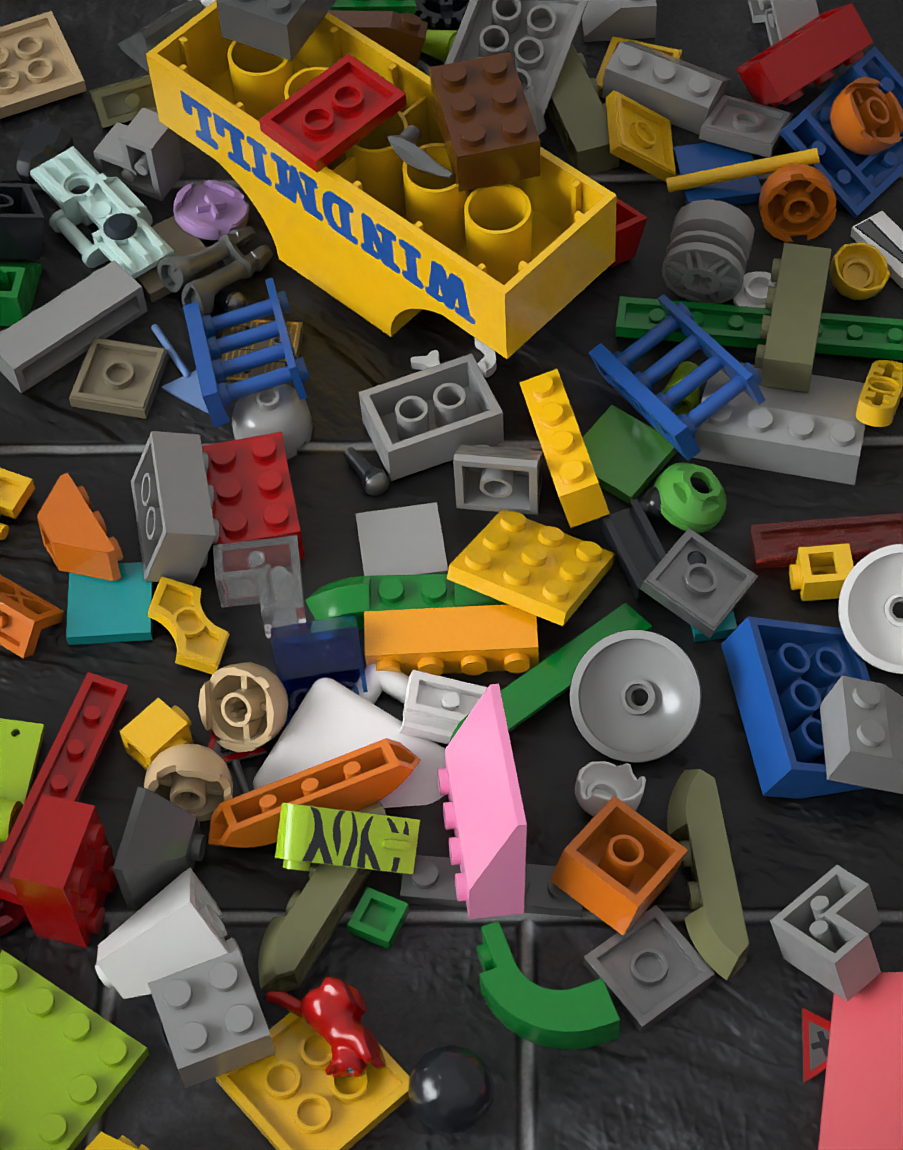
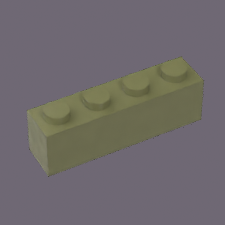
[546,43,620,176]
[754,243,832,392]

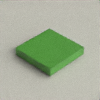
[582,405,677,504]

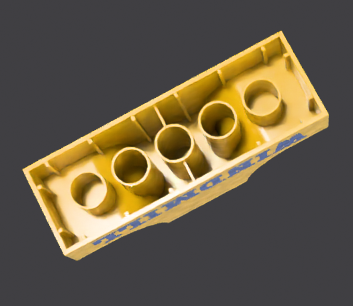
[146,0,617,359]

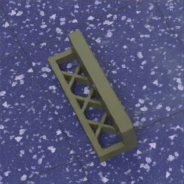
[90,74,158,128]

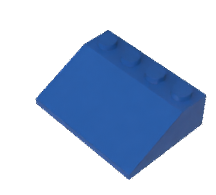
[721,616,871,799]

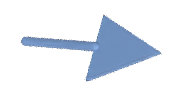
[151,324,209,414]

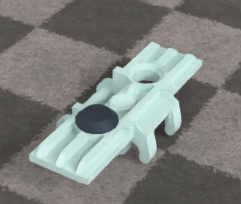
[30,146,174,279]

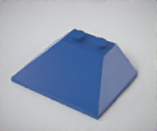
[779,46,903,218]

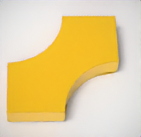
[147,576,230,675]

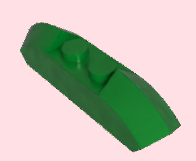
[305,574,507,630]

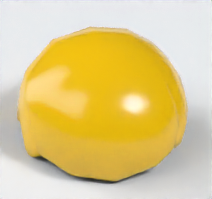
[829,242,890,300]

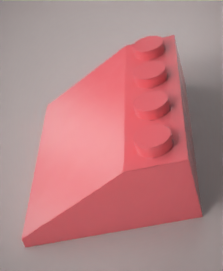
[818,972,903,1150]

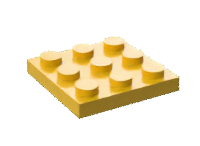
[447,509,615,626]
[215,1012,410,1150]

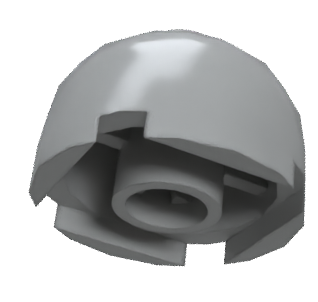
[232,384,313,459]

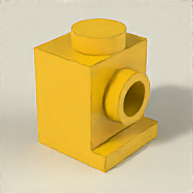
[789,543,854,601]

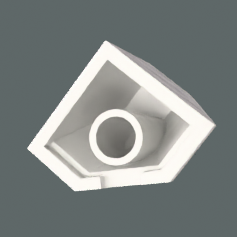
[95,868,243,999]

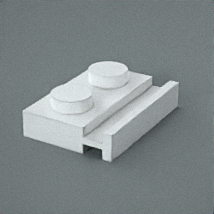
[400,670,487,744]

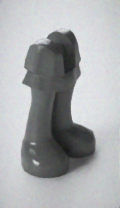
[157,226,273,316]

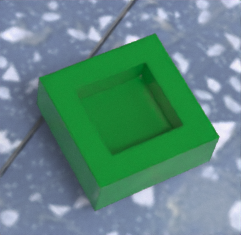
[347,887,410,950]

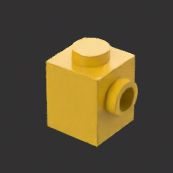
[120,698,194,770]

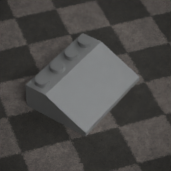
[445,0,588,117]
[693,363,866,485]

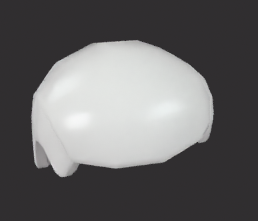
[575,761,646,817]

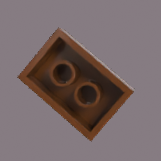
[429,52,541,192]

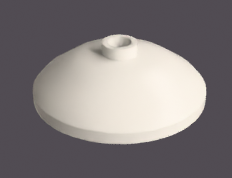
[838,544,903,674]

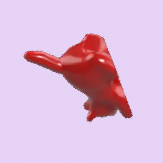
[265,977,386,1079]

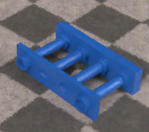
[183,278,310,428]
[589,294,765,461]

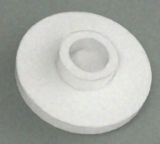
[733,271,777,308]

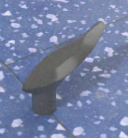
[387,125,453,179]

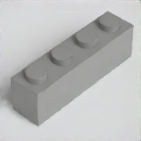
[0,260,147,394]

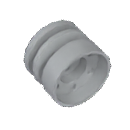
[662,199,754,304]

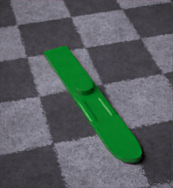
[450,602,652,741]

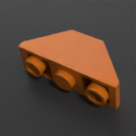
[37,473,123,582]

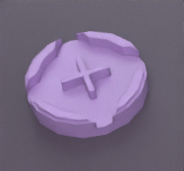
[173,180,250,240]

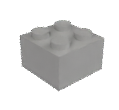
[148,949,276,1088]

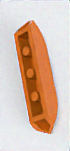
[208,738,421,848]

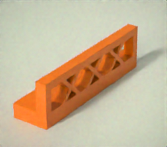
[0,575,65,658]

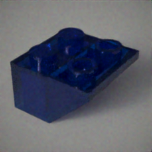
[271,615,368,723]

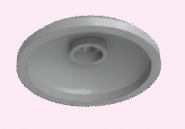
[570,630,702,763]

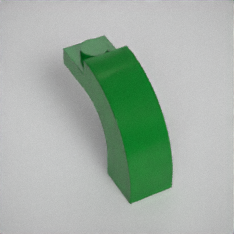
[476,921,620,1050]

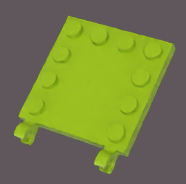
[0,950,149,1150]

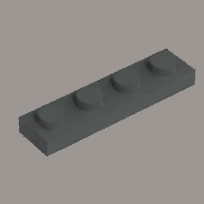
[400,855,583,918]

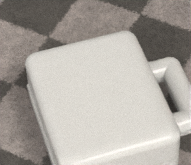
[253,663,445,808]

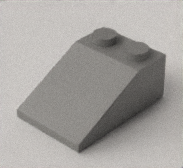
[819,676,903,794]

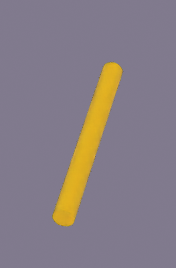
[666,148,820,193]

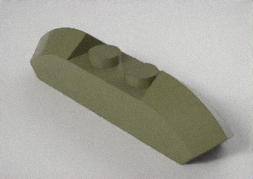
[667,769,749,980]
[258,801,386,992]

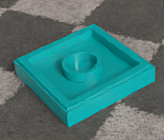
[66,562,154,645]

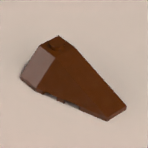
[328,10,428,68]

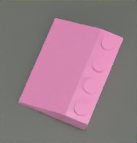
[437,684,527,919]

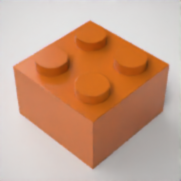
[550,796,688,936]

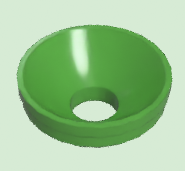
[654,462,727,533]

